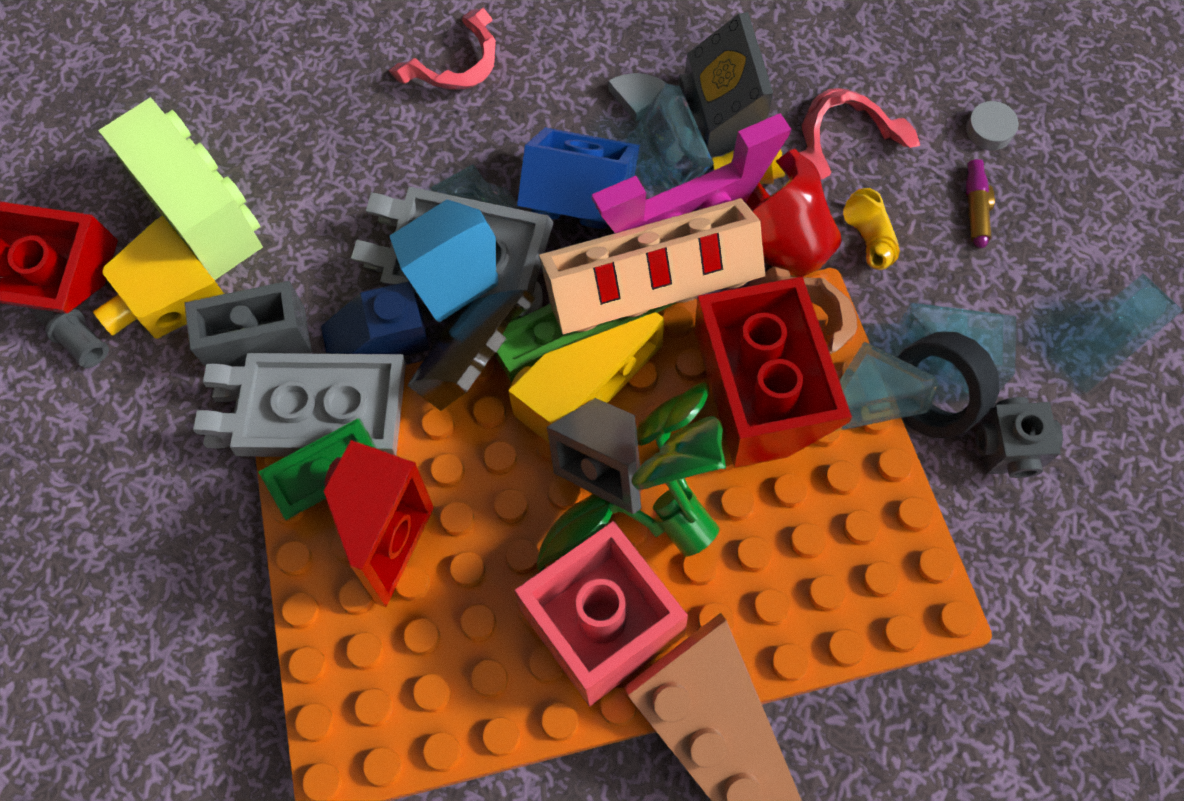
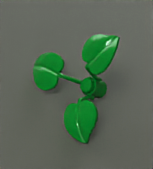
[537,382,726,572]

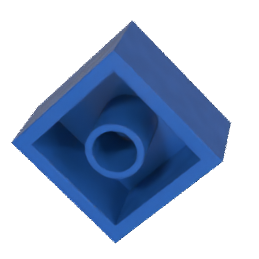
[517,127,640,229]

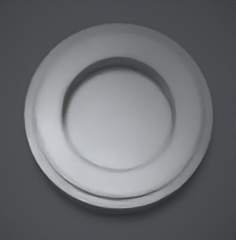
[966,101,1019,150]

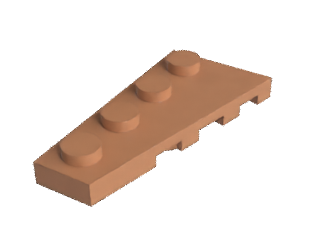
[624,613,802,801]

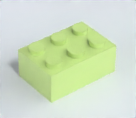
[98,97,263,280]

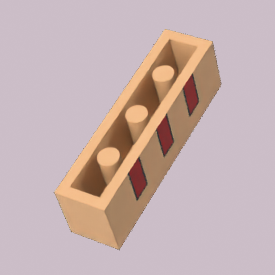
[539,198,765,334]

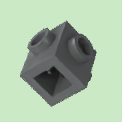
[976,397,1063,478]

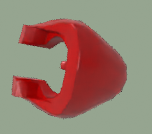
[746,148,842,277]

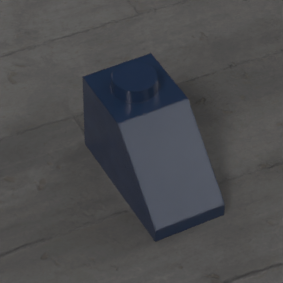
[321,281,430,356]

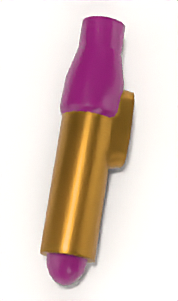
[966,159,995,248]

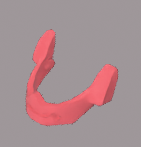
[388,7,496,90]
[799,88,920,180]

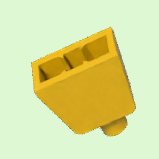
[93,215,224,339]

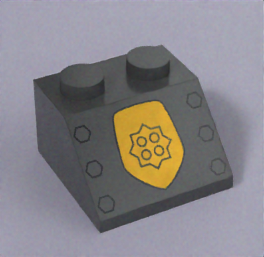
[678,12,773,158]

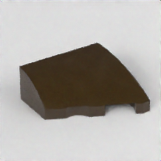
[407,290,535,411]

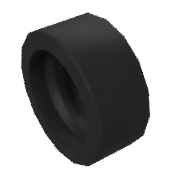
[887,332,1000,439]

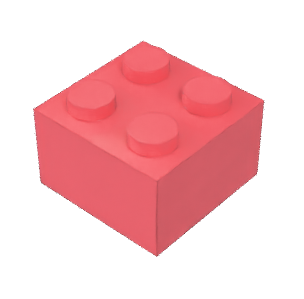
[514,521,688,707]

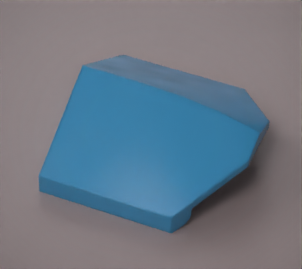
[389,199,498,322]

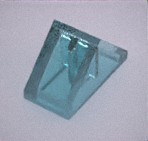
[833,341,939,432]

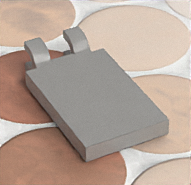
[351,187,554,318]
[193,353,406,457]

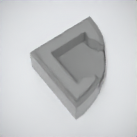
[608,73,674,122]

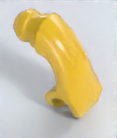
[843,188,900,270]

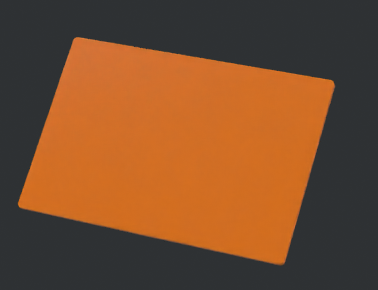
[255,268,992,801]

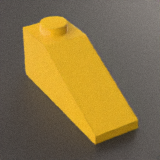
[508,312,664,443]

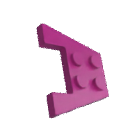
[592,113,791,233]

